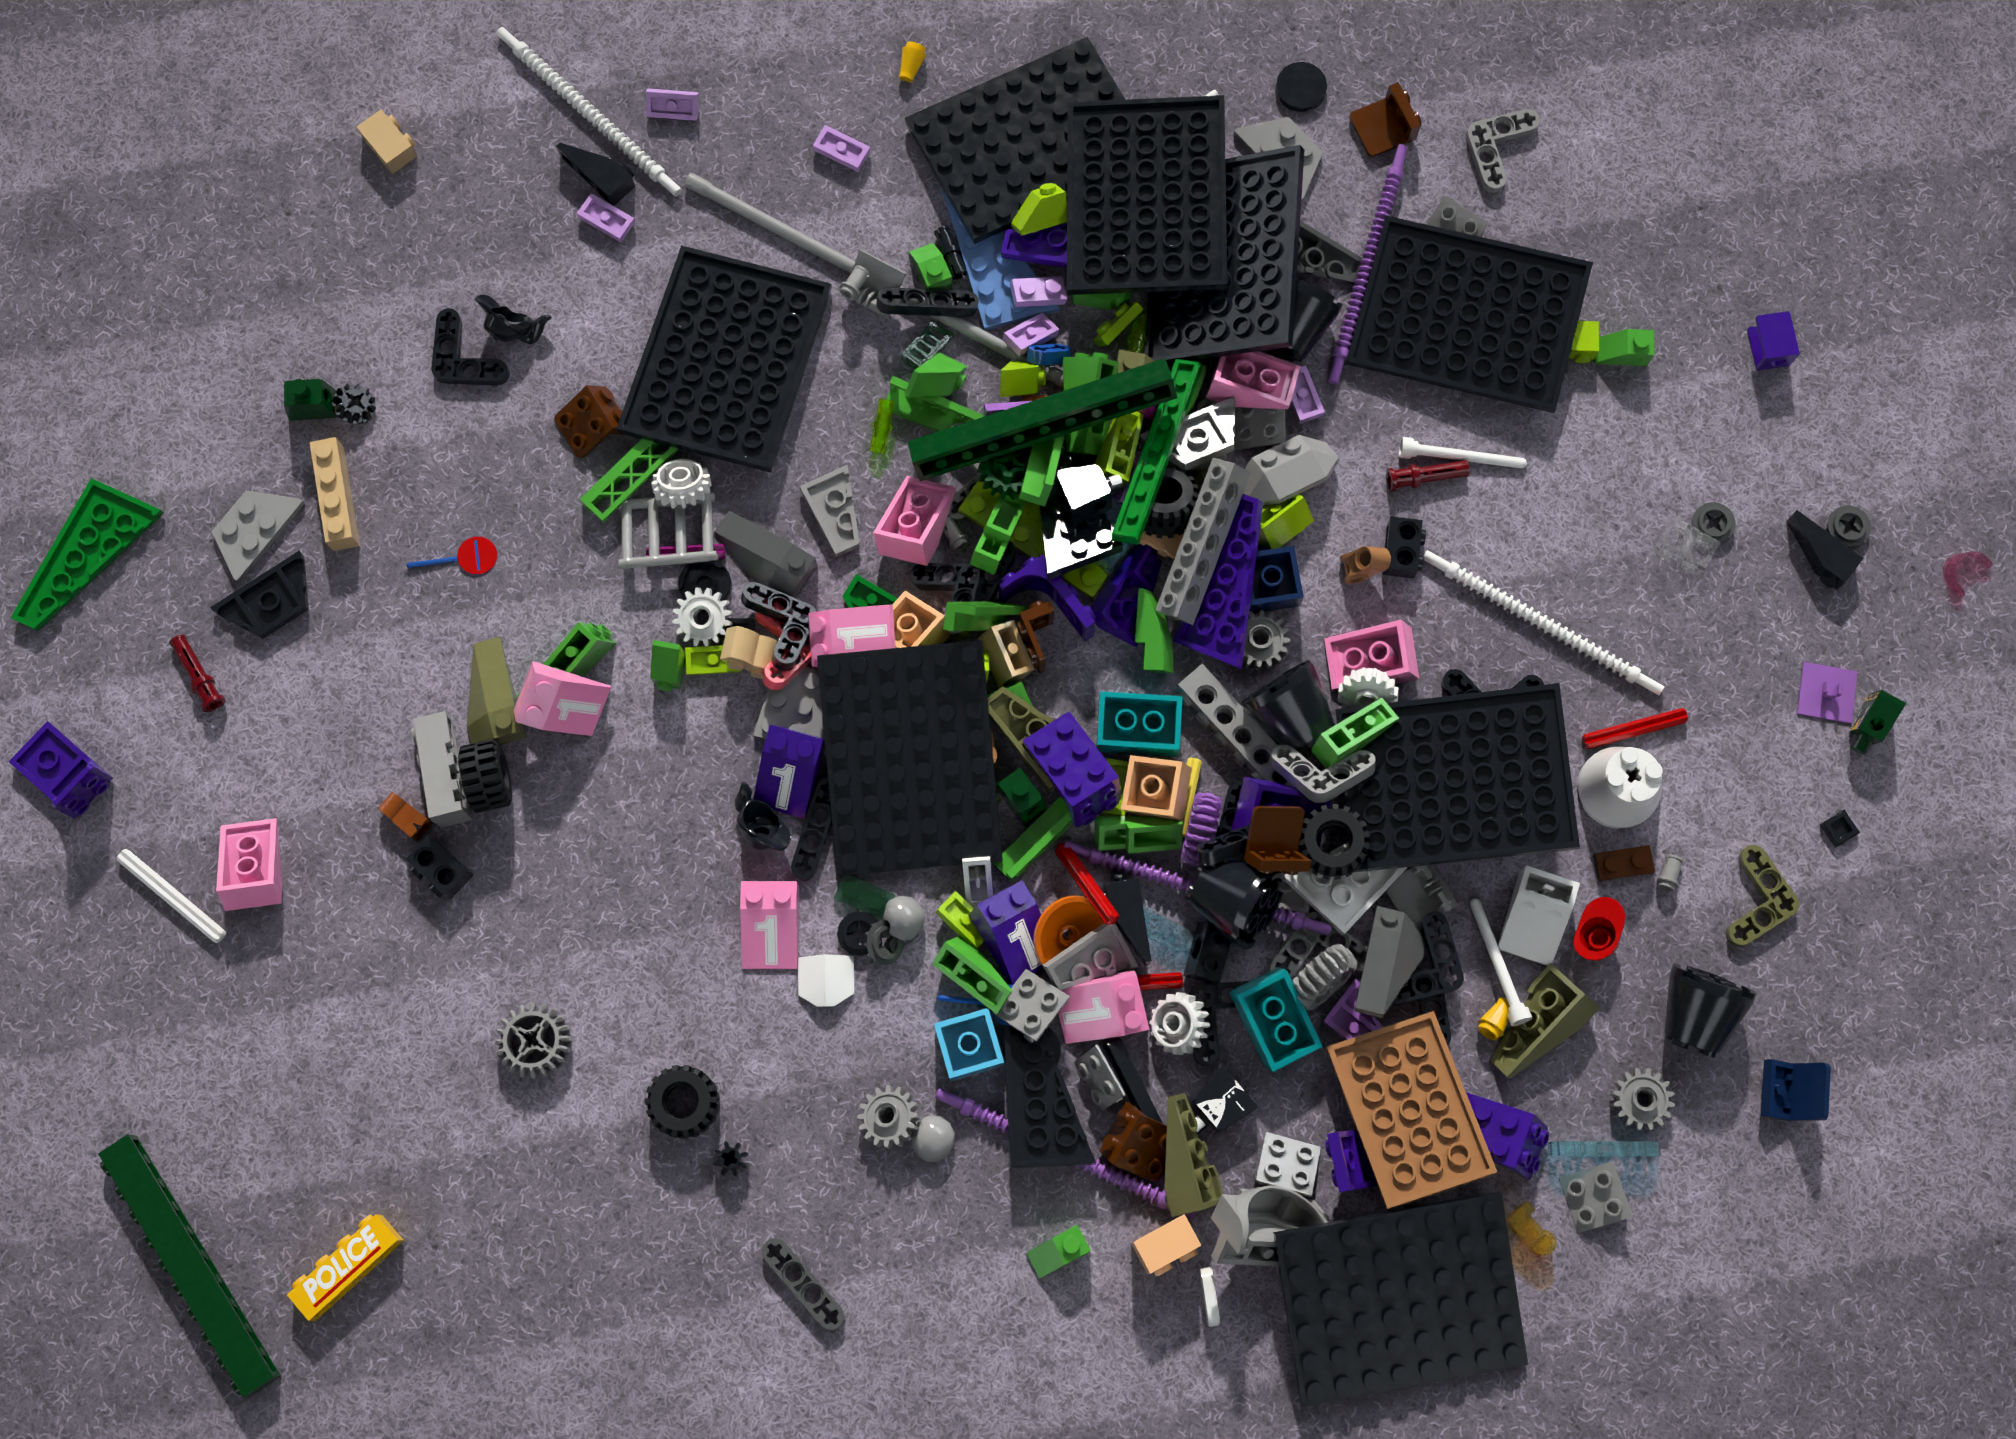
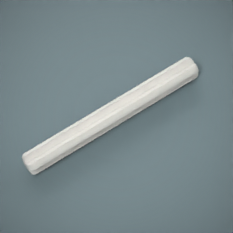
[116,849,226,943]

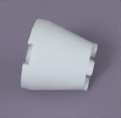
[1577,747,1663,829]

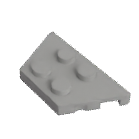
[1234,117,1323,202]
[1140,397,1235,471]
[212,490,305,583]

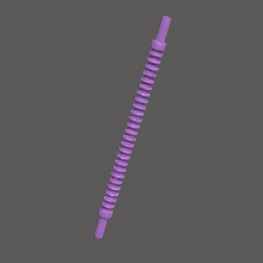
[1328,144,1408,385]
[1064,841,1332,936]
[935,1088,1197,1220]

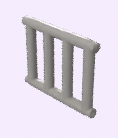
[618,492,718,569]

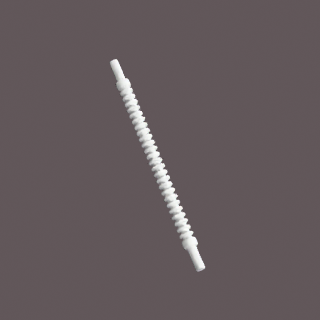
[496,27,682,197]
[1424,550,1664,696]

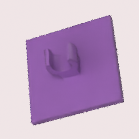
[1797,662,1858,724]

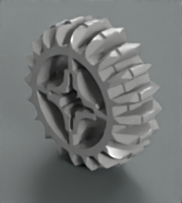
[1293,944,1358,1011]
[495,1002,572,1079]

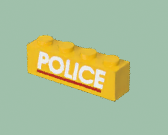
[287,1214,404,1321]

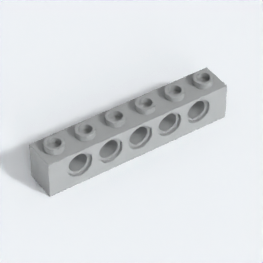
[1155,458,1250,625]
[1176,664,1306,787]

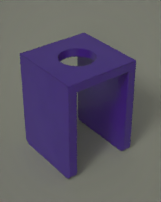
[1747,311,1800,371]

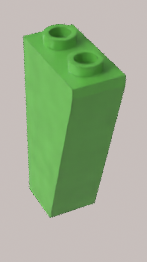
[1063,352,1119,457]
[516,622,616,698]

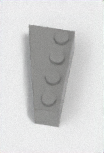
[411,711,473,828]

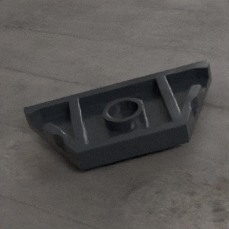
[210,551,309,639]

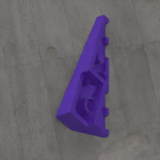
[1090,543,1162,647]

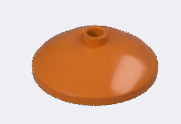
[1034,896,1104,965]

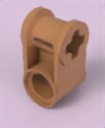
[1339,546,1391,584]

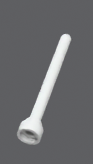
[1399,437,1527,469]
[1470,898,1532,1026]

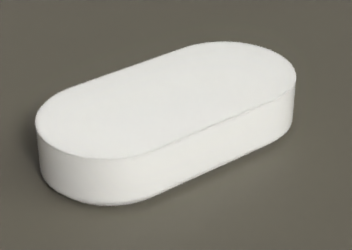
[1199,1267,1220,1327]

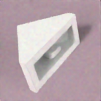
[962,856,993,907]

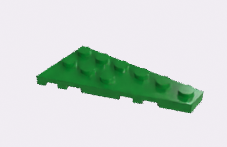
[10,478,164,631]

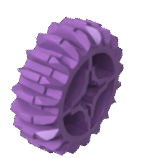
[1181,792,1222,867]

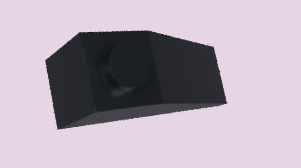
[556,143,635,206]
[1786,510,1864,589]
[1103,878,1152,966]

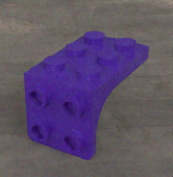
[999,554,1096,642]
[1023,712,1121,828]
[9,721,113,819]
[1466,1092,1549,1180]
[1325,1130,1377,1192]

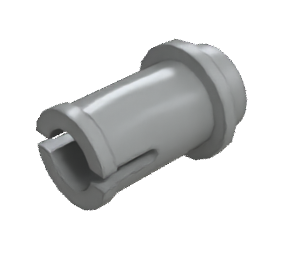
[840,265,870,300]
[943,516,969,552]
[1656,854,1684,892]

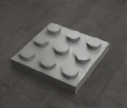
[753,667,826,757]

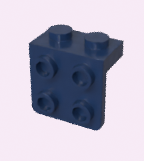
[1761,1059,1831,1121]

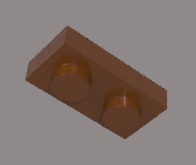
[1594,845,1655,882]

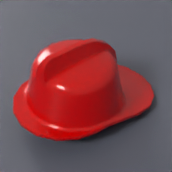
[1573,897,1626,961]

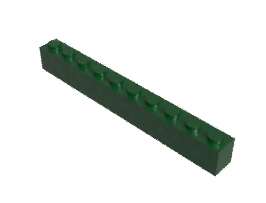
[908,358,1178,481]
[98,1134,281,1397]

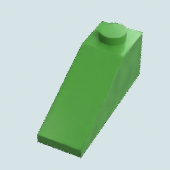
[905,352,967,397]
[1311,698,1399,769]
[932,936,1013,1014]

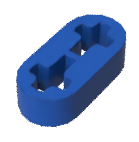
[1026,344,1072,365]

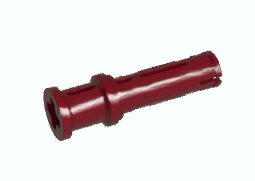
[1386,460,1470,492]
[169,634,226,712]

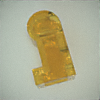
[1506,1201,1557,1256]

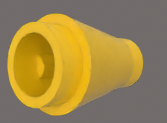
[899,41,927,83]
[1477,997,1510,1041]

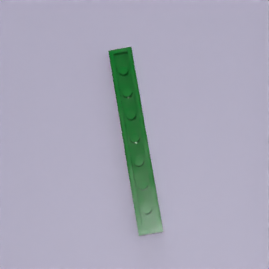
[1111,359,1203,545]

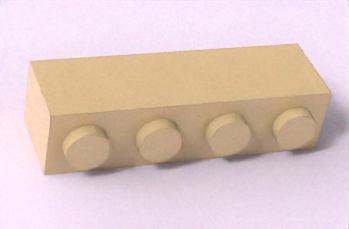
[309,437,360,551]

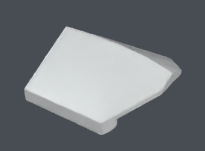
[798,954,854,1007]

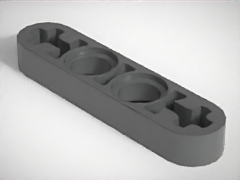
[762,1238,845,1330]

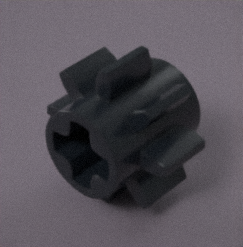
[713,1141,749,1177]

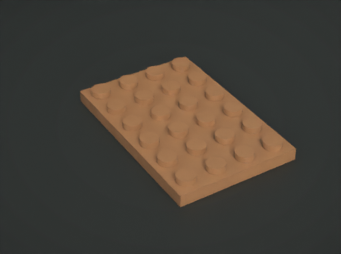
[1326,1011,1497,1211]

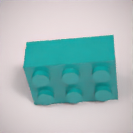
[1096,691,1182,757]
[1229,967,1323,1072]

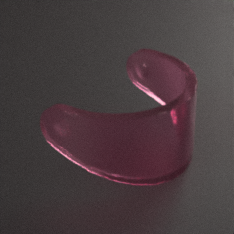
[1943,551,1993,598]

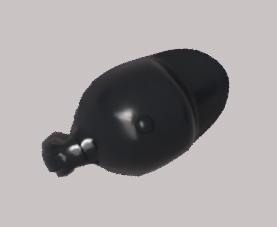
[475,295,552,344]
[735,781,791,851]

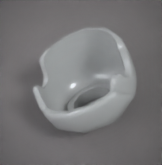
[883,896,925,940]
[911,1115,955,1162]

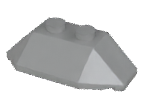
[1243,435,1339,505]

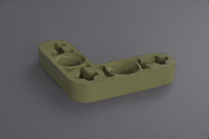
[1726,845,1799,947]

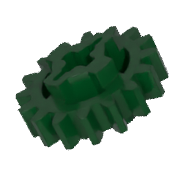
[977,451,1029,500]

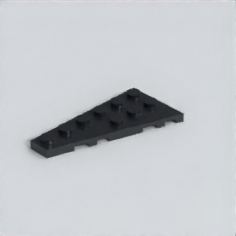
[1039,444,1123,580]
[1003,1025,1096,1168]

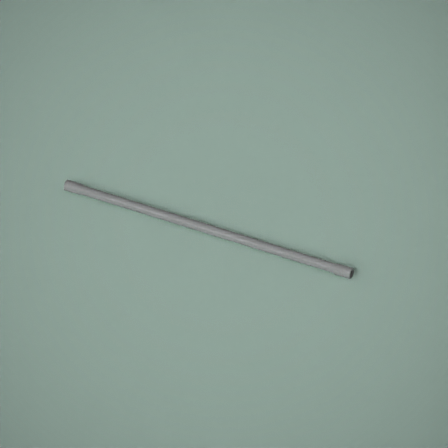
[684,173,1064,389]

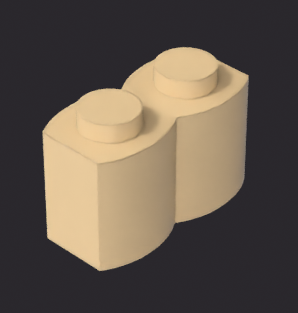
[720,626,778,679]

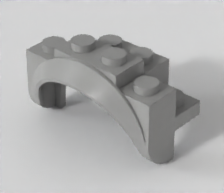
[1211,1186,1332,1266]

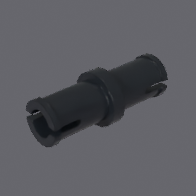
[934,226,967,280]

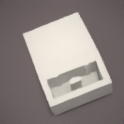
[1498,865,1580,966]

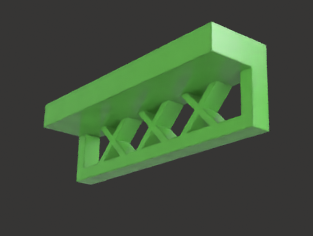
[883,376,983,432]
[1019,435,1064,506]
[580,439,679,523]
[943,601,1028,631]
[993,796,1073,884]

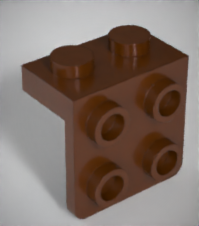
[1349,82,1422,157]
[554,385,623,458]
[1017,601,1054,674]
[1244,806,1312,875]
[1099,1102,1167,1182]

